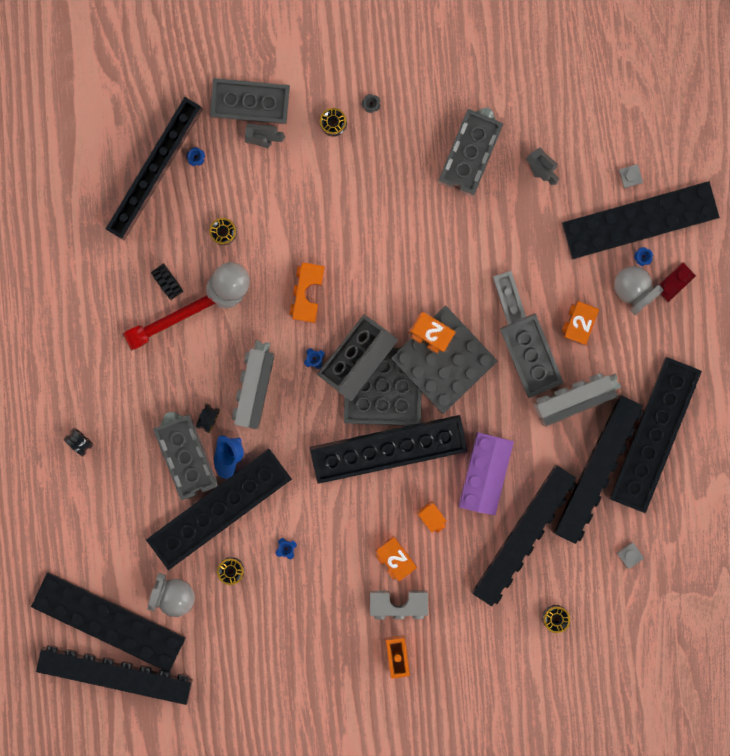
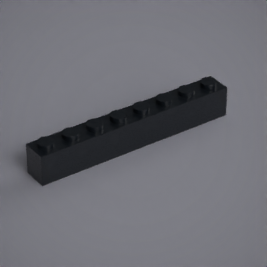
[106,97,203,241]
[553,395,643,544]
[472,465,576,607]
[36,645,193,705]

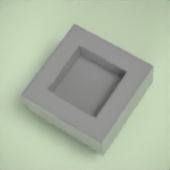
[618,164,643,188]
[617,542,644,569]

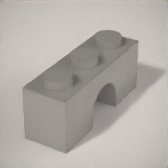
[370,590,428,619]

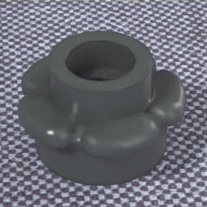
[362,94,381,113]

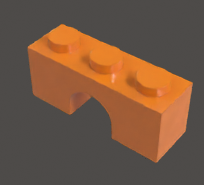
[289,262,325,323]

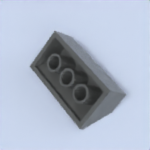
[317,314,398,401]

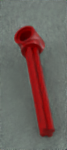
[123,295,216,351]

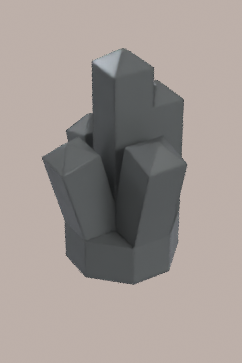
[245,124,285,148]
[526,147,559,185]

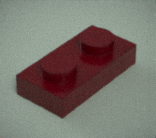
[659,262,696,303]

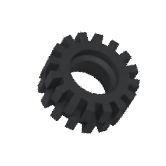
[151,263,184,300]

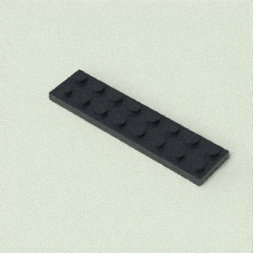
[562,181,720,260]
[609,357,702,514]
[309,415,467,484]
[146,448,292,571]
[31,572,186,672]

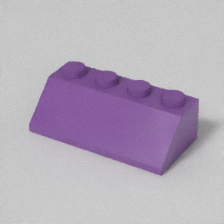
[458,432,514,515]

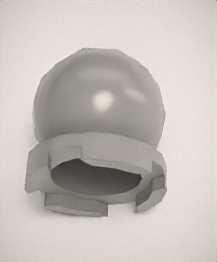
[206,262,250,309]
[614,266,663,316]
[147,573,195,617]

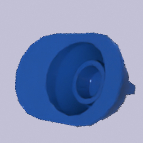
[214,435,244,479]

